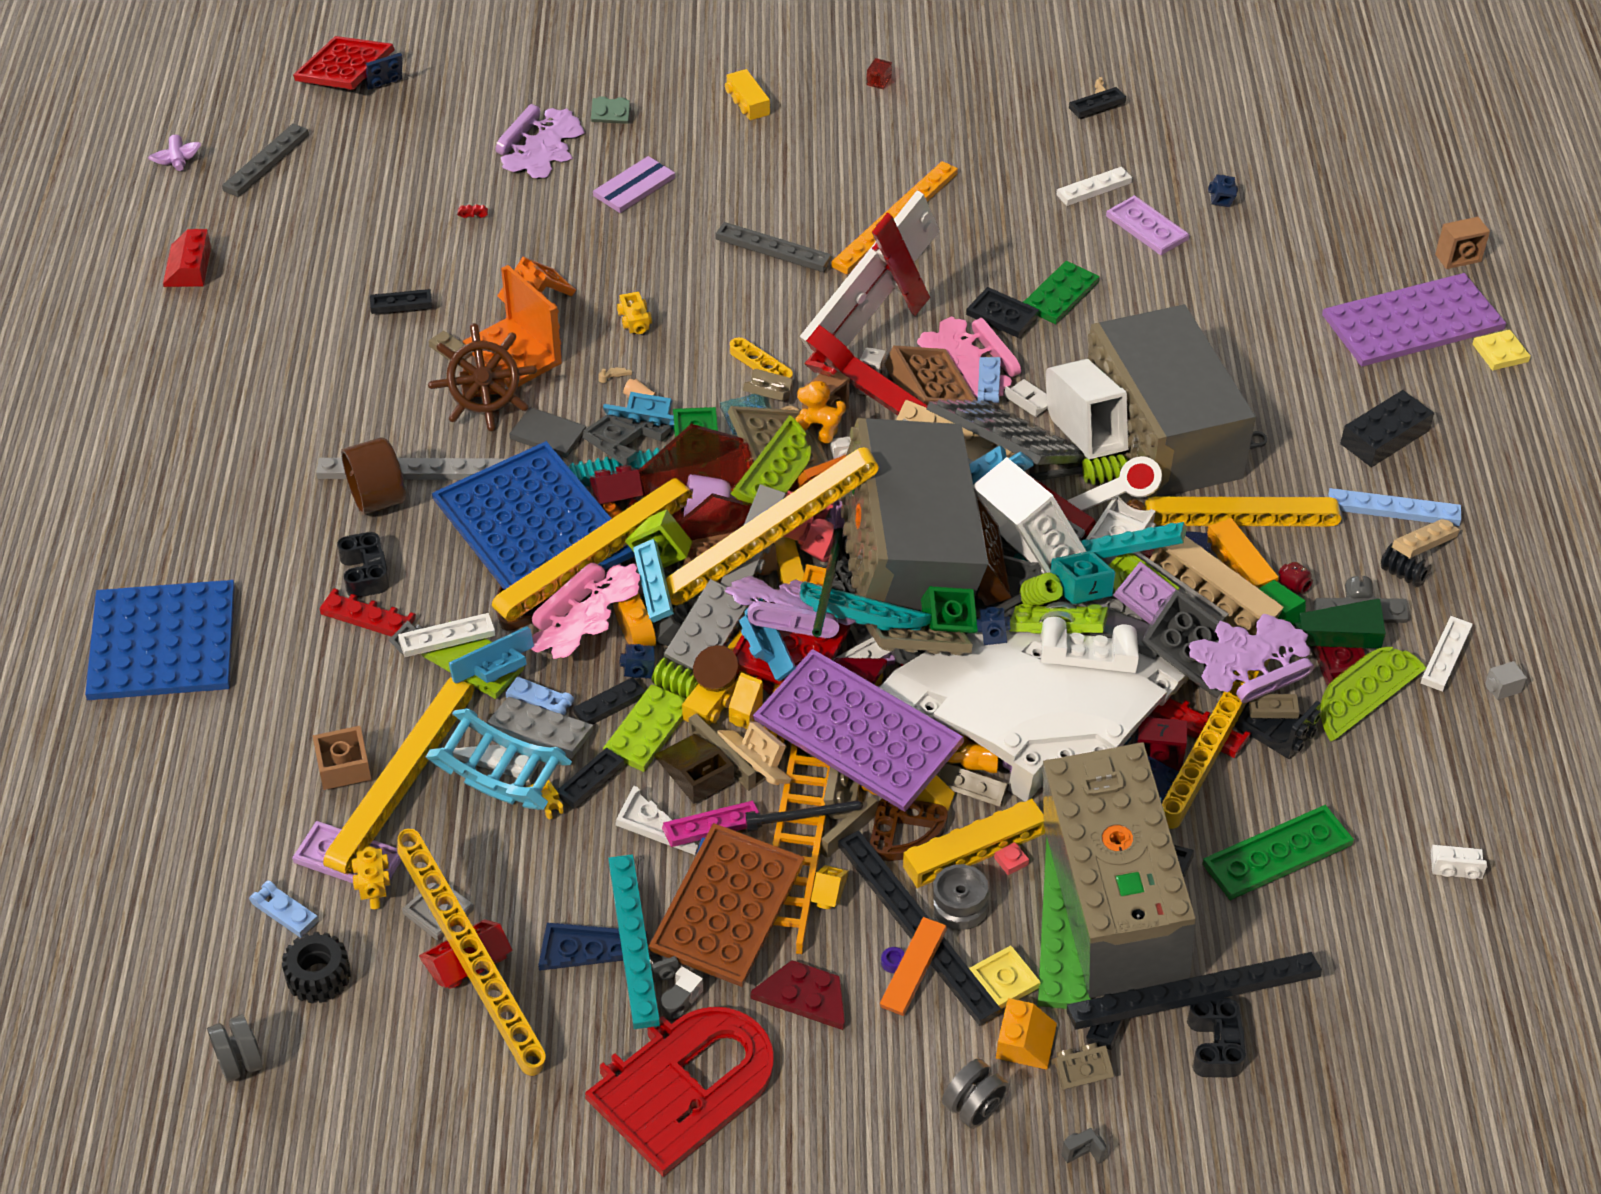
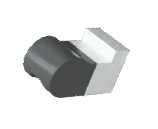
[661,966,703,1020]

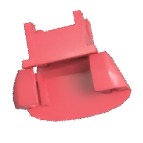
[784,491,834,562]

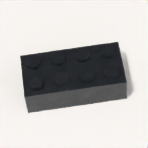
[1340,390,1434,468]

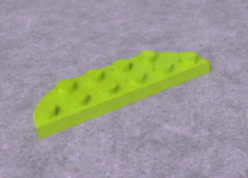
[730,415,811,504]
[1321,647,1426,741]

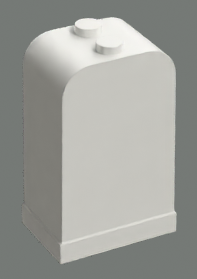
[1046,359,1128,459]

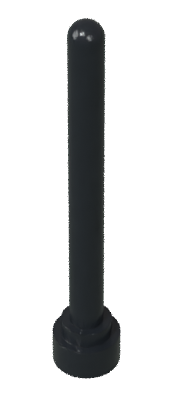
[745,800,863,832]

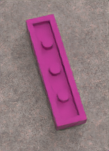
[662,801,759,847]

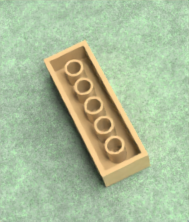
[1150,535,1284,635]

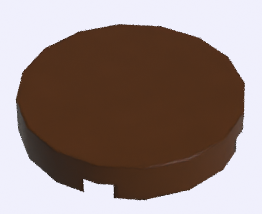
[693,645,740,692]

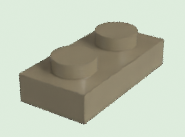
[428,330,472,360]
[1249,694,1299,718]

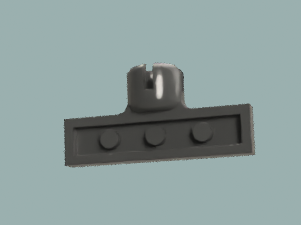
[1314,576,1408,623]

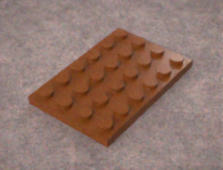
[649,823,805,987]

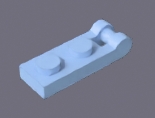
[978,357,1001,403]
[506,676,574,715]
[249,880,319,938]

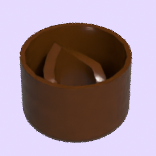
[341,437,406,515]

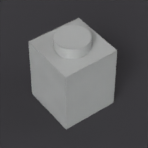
[1485,661,1526,700]

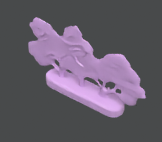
[495,104,585,178]
[725,576,856,638]
[1189,614,1314,703]

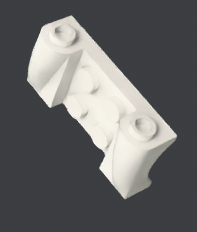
[1086,496,1156,540]
[1040,617,1139,673]

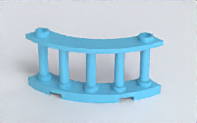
[426,708,572,810]

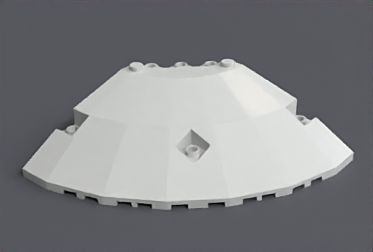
[879,630,1190,801]

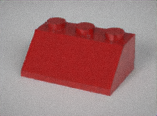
[163,229,211,287]
[419,919,513,989]

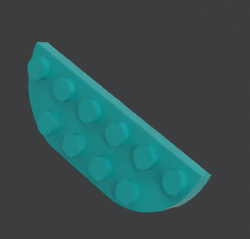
[799,581,931,630]

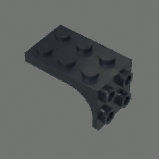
[1235,701,1322,759]

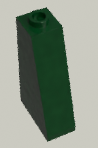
[1294,599,1386,649]

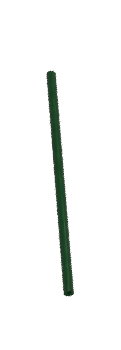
[812,528,842,637]

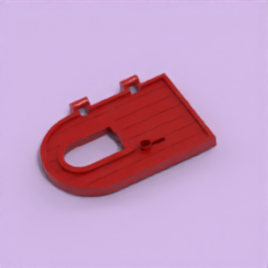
[585,1007,773,1177]

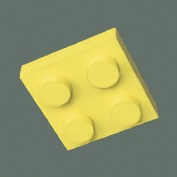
[1472,330,1530,371]
[969,945,1041,1009]

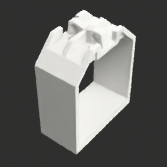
[973,457,1087,574]

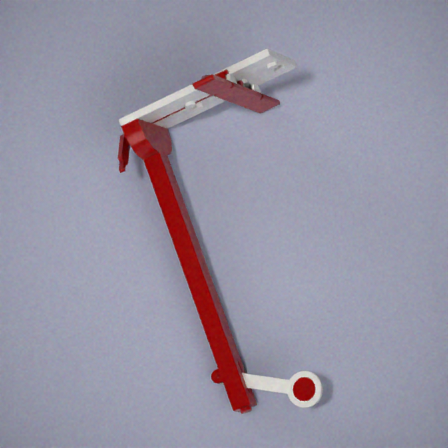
[800,190,1162,541]

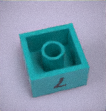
[1050,551,1115,604]

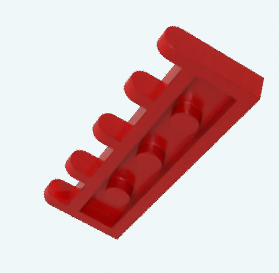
[319,588,416,637]
[1151,696,1251,758]

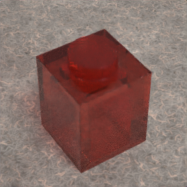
[866,58,892,89]

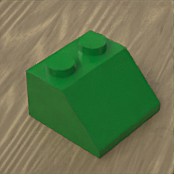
[921,586,978,633]

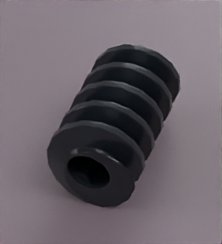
[1381,543,1432,587]

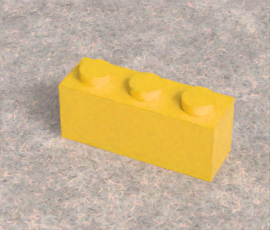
[725,69,770,120]

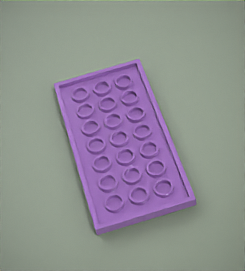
[1322,273,1506,367]
[753,649,964,812]

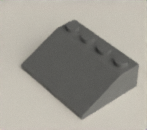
[1141,590,1235,698]

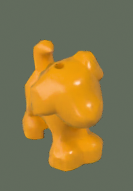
[795,381,846,443]
[947,728,998,773]

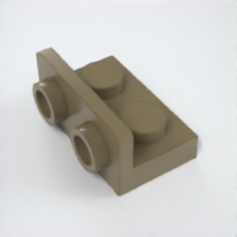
[743,369,793,401]
[823,767,860,819]
[1051,1043,1114,1090]

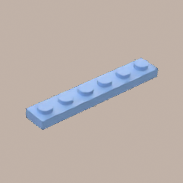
[1328,488,1461,526]

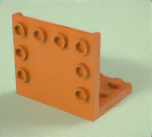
[463,265,562,387]

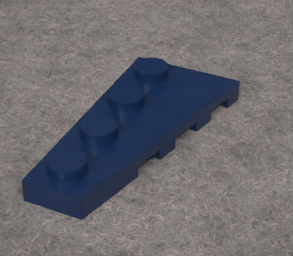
[538,922,648,971]

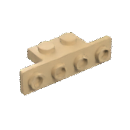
[717,722,791,785]

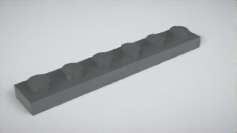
[222,123,309,197]
[716,222,831,272]

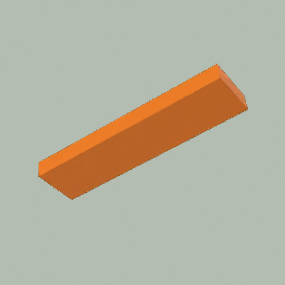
[879,917,947,1016]

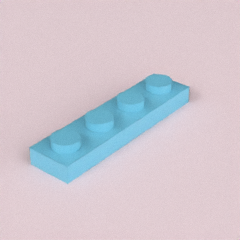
[633,539,674,623]

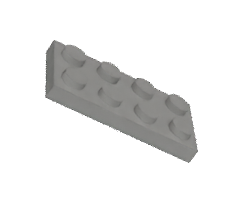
[664,579,749,672]
[486,697,593,759]

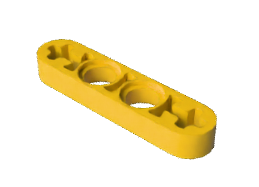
[730,337,793,379]

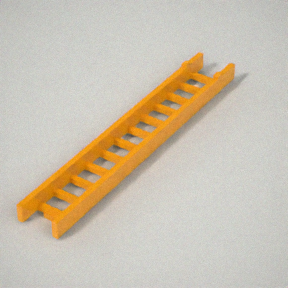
[773,743,830,954]

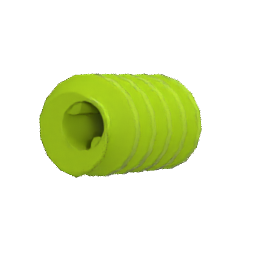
[1082,454,1128,485]
[1020,572,1063,606]
[652,657,698,698]

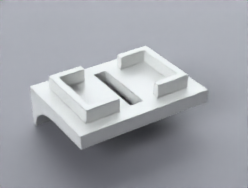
[1004,379,1048,417]

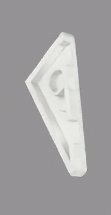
[452,745,541,782]
[615,786,698,855]

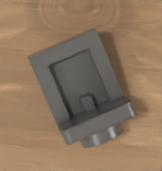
[648,951,678,982]
[1061,1128,1106,1164]

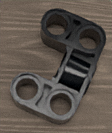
[337,532,389,598]
[1187,998,1246,1078]

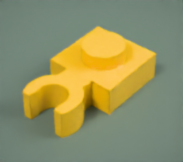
[528,779,564,819]

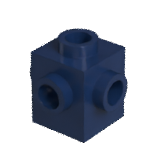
[1208,174,1238,207]
[976,607,1011,645]
[619,644,655,679]

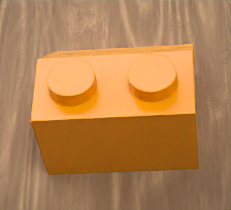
[996,998,1057,1070]

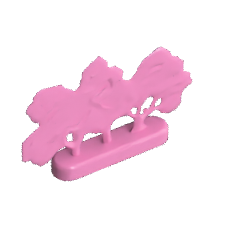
[917,317,1021,398]
[531,563,640,659]

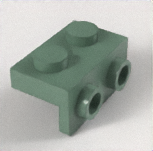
[591,96,631,124]

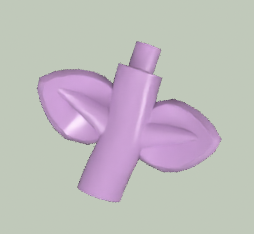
[148,135,201,171]

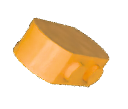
[613,593,656,646]

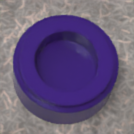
[881,947,905,973]

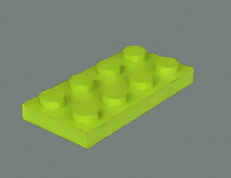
[603,684,686,772]

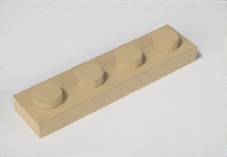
[1392,519,1460,558]

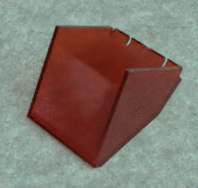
[639,424,754,541]

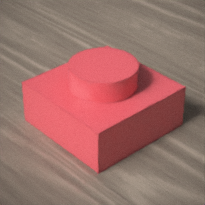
[994,842,1029,875]

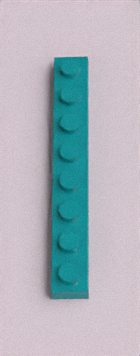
[1014,522,1187,561]
[608,854,660,1029]

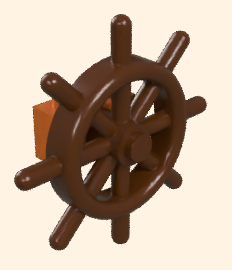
[428,323,537,431]

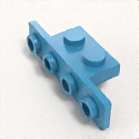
[603,392,674,429]
[969,446,1034,485]
[739,598,796,681]
[449,626,534,683]

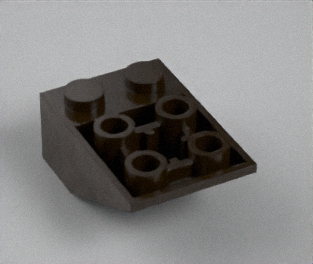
[655,734,734,804]

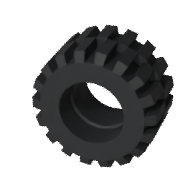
[282,932,351,1003]

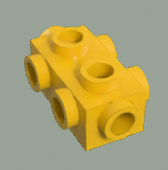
[617,291,652,334]
[352,847,390,909]

